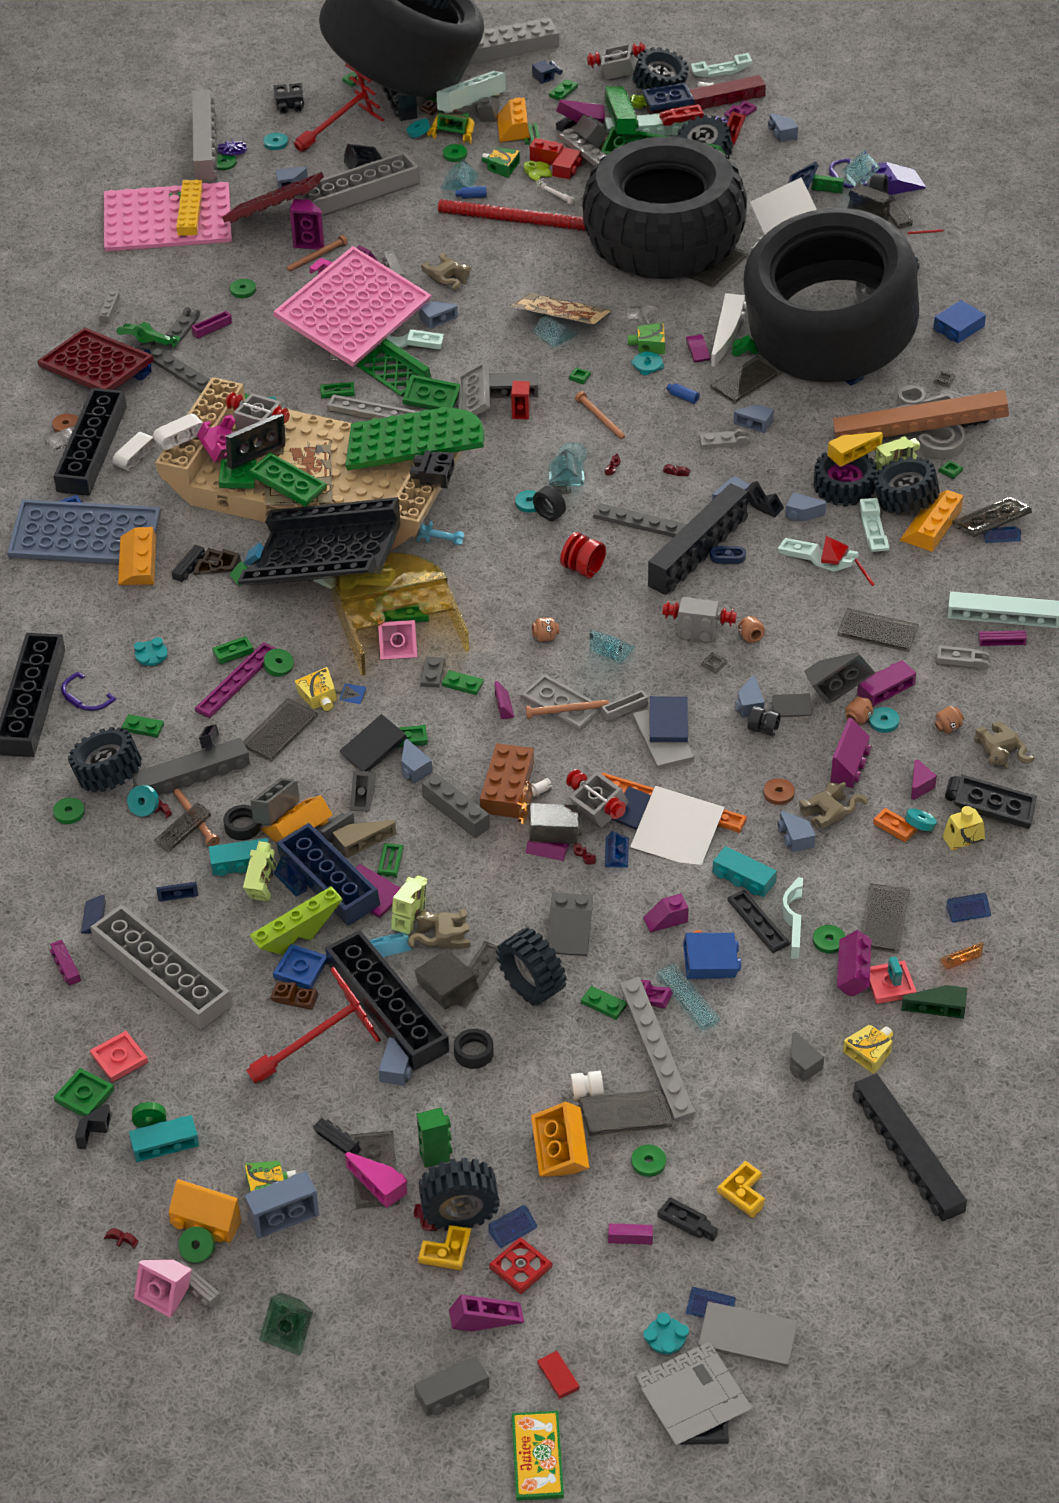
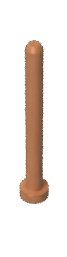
[287,235,348,271]
[575,391,625,439]
[525,700,609,719]
[174,788,220,847]

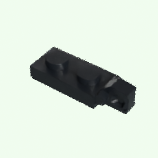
[658,1197,718,1241]

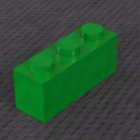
[416,1107,453,1168]

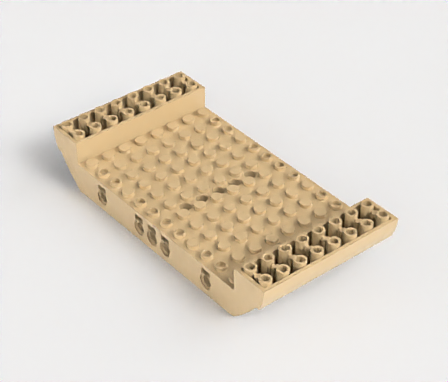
[155,377,463,550]

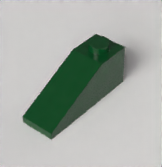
[901,985,968,1019]

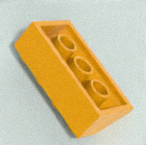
[900,490,964,552]

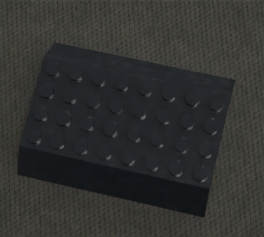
[238,497,400,585]

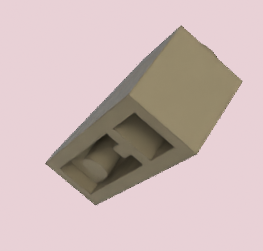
[332,820,396,859]

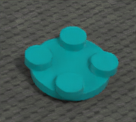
[631,352,664,375]
[134,637,168,666]
[643,1312,689,1354]

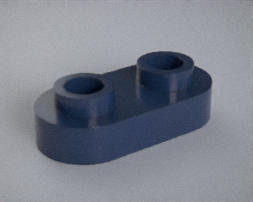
[710,546,746,564]

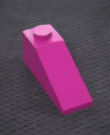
[345,1152,407,1208]

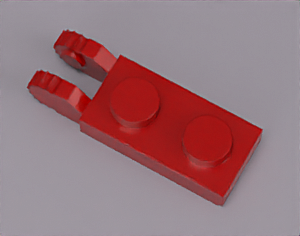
[659,105,704,126]

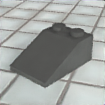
[804,652,875,704]
[548,892,593,956]

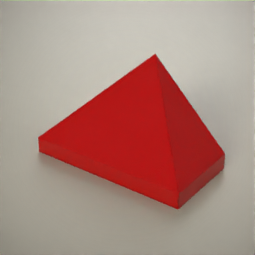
[727,111,746,145]
[821,536,849,565]

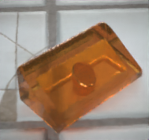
[940,942,984,969]

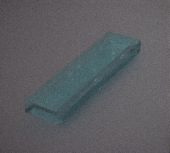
[657,963,720,1030]

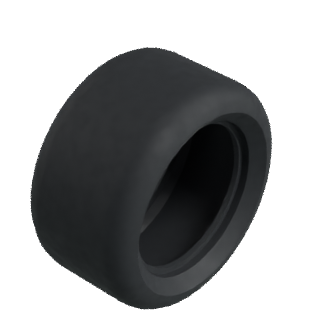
[319,0,484,98]
[743,208,920,382]

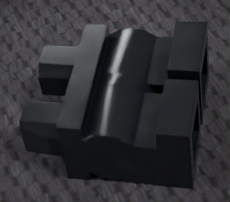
[273,83,304,114]
[410,450,455,489]

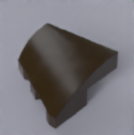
[193,548,241,575]

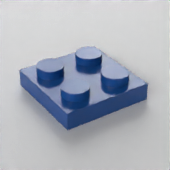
[273,944,327,989]

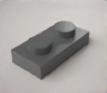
[421,656,445,688]

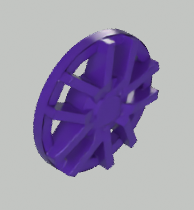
[218,140,247,156]

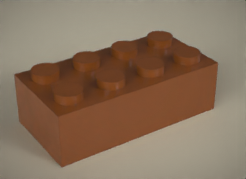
[480,743,534,818]

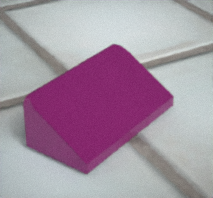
[494,681,514,719]
[526,836,570,861]
[608,1223,653,1245]

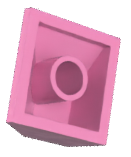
[378,620,417,660]
[134,1260,192,1317]

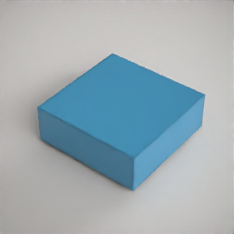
[244,543,264,565]

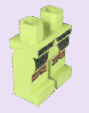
[874,436,920,474]
[243,841,277,901]
[391,876,427,935]

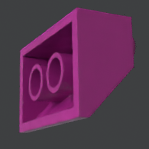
[290,198,325,250]
[831,718,872,788]

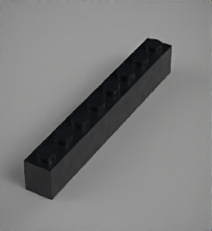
[852,1073,967,1222]

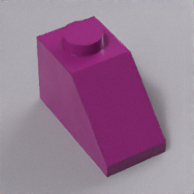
[643,893,689,933]

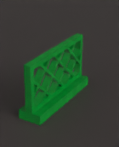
[356,339,432,397]

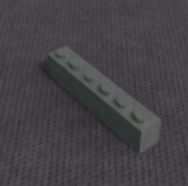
[132,737,250,800]

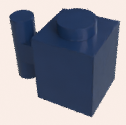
[532,60,563,84]

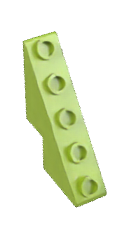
[250,887,343,955]

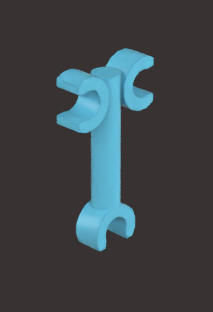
[416,521,464,545]

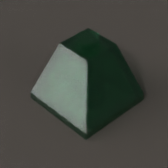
[259,1293,313,1356]

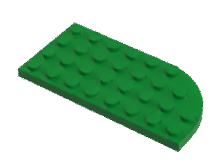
[345,407,485,471]

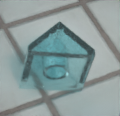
[841,149,880,189]
[441,159,479,191]
[532,314,579,348]
[549,449,584,486]
[590,630,636,664]

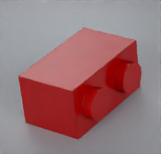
[529,138,564,165]
[552,147,582,180]
[511,381,530,420]

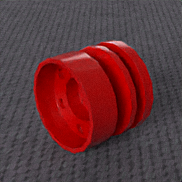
[560,532,606,578]

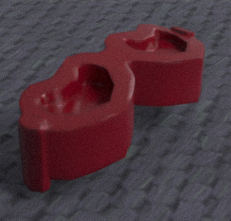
[604,453,620,475]
[663,464,691,476]
[154,799,172,819]
[573,842,596,865]
[414,1204,438,1231]
[104,1228,139,1249]

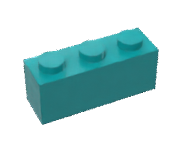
[209,838,268,876]
[712,846,777,898]
[129,1115,199,1163]

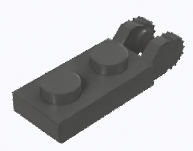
[166,307,200,342]

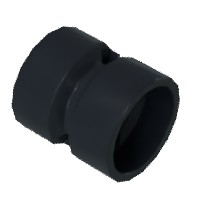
[747,706,781,736]

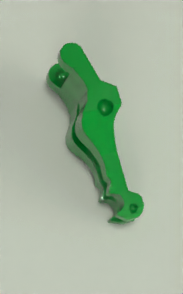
[116,322,180,347]

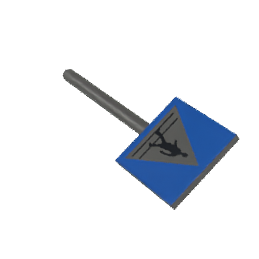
[335,683,366,704]

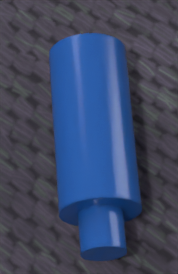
[455,186,487,199]
[666,383,700,404]

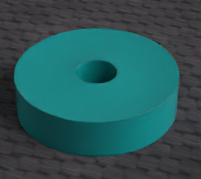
[406,119,431,138]
[263,132,288,150]
[515,490,537,513]
[869,707,900,733]
[127,785,159,817]
[904,809,937,831]

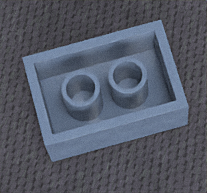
[245,1171,319,1239]

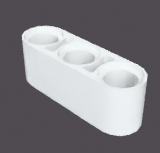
[153,414,203,450]
[112,432,157,471]

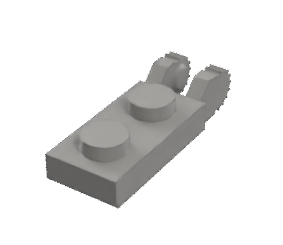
[699,429,750,449]
[936,645,990,669]

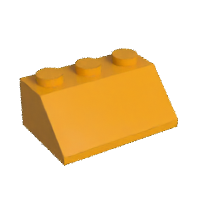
[497,97,530,142]
[118,527,156,585]
[261,795,333,843]
[531,1101,589,1177]
[168,1179,242,1243]

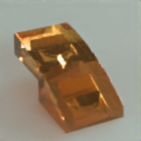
[516,781,533,824]

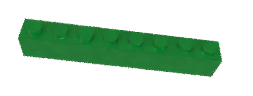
[605,86,639,134]

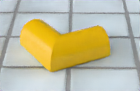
[717,1161,765,1218]
[418,1225,471,1271]

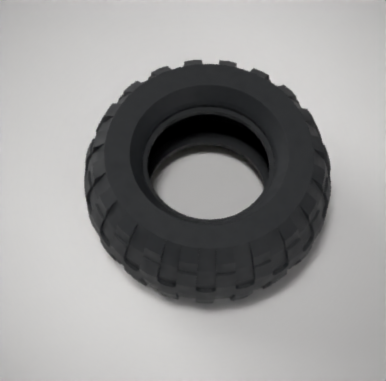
[582,137,747,279]

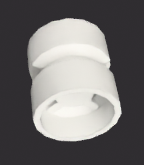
[570,1071,604,1102]

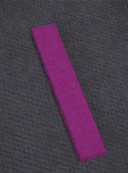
[194,642,277,719]

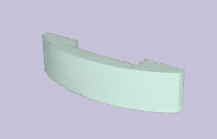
[691,53,752,77]
[859,498,889,552]

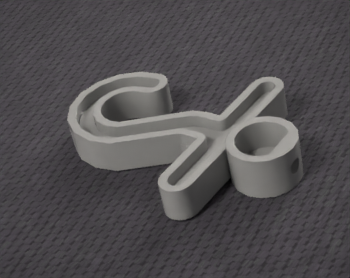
[891,385,965,459]

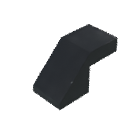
[745,481,784,518]
[75,1104,112,1149]

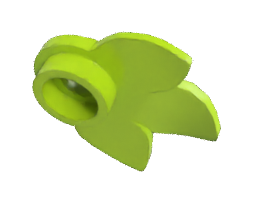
[630,94,647,109]
[523,161,552,182]

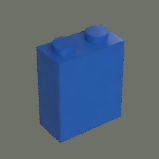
[933,300,986,343]
[682,933,741,979]

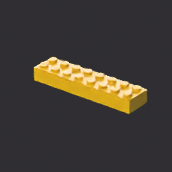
[176,180,203,235]

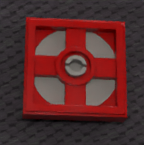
[489,1237,553,1294]

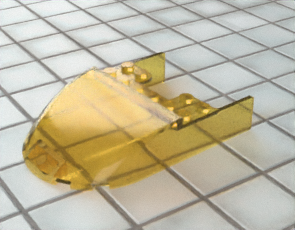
[331,552,469,675]

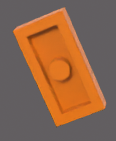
[873,808,917,842]

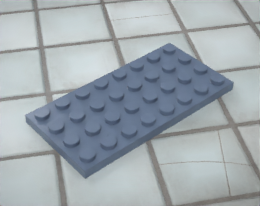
[7,499,161,564]

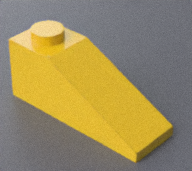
[827,432,883,467]

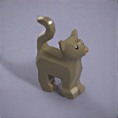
[421,252,471,290]
[974,721,1035,769]
[799,782,868,829]
[407,909,470,949]

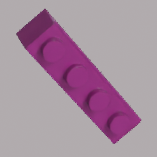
[191,310,232,339]
[978,630,1027,646]
[49,939,81,986]

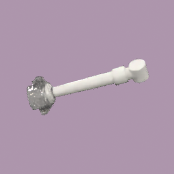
[535,178,575,205]

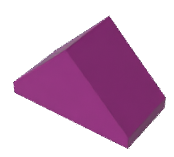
[911,759,937,800]

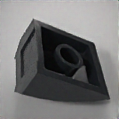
[344,144,382,170]

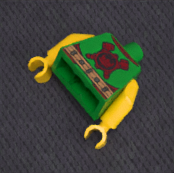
[427,110,475,145]

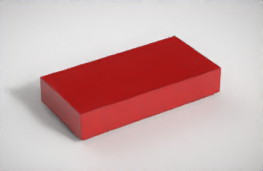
[537,1351,580,1399]

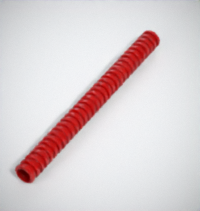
[438,199,586,231]

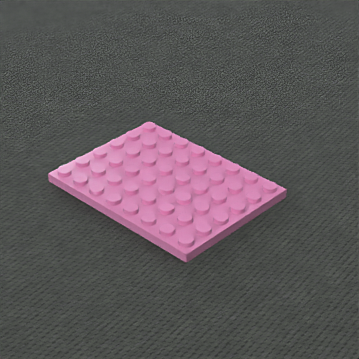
[104,182,232,252]
[273,246,431,367]

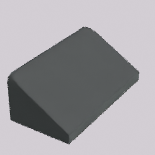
[772,693,812,717]

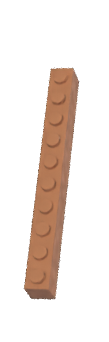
[833,390,1009,438]

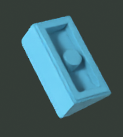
[369,932,411,957]

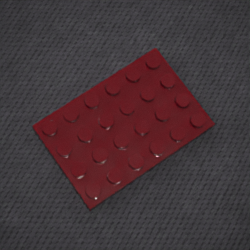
[222,172,324,224]
[37,327,154,390]

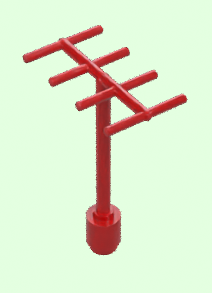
[293,63,384,152]
[246,967,381,1084]

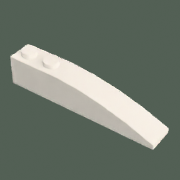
[711,293,747,367]

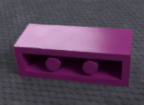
[857,660,916,707]
[837,930,872,996]

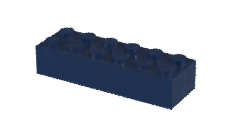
[277,823,381,926]

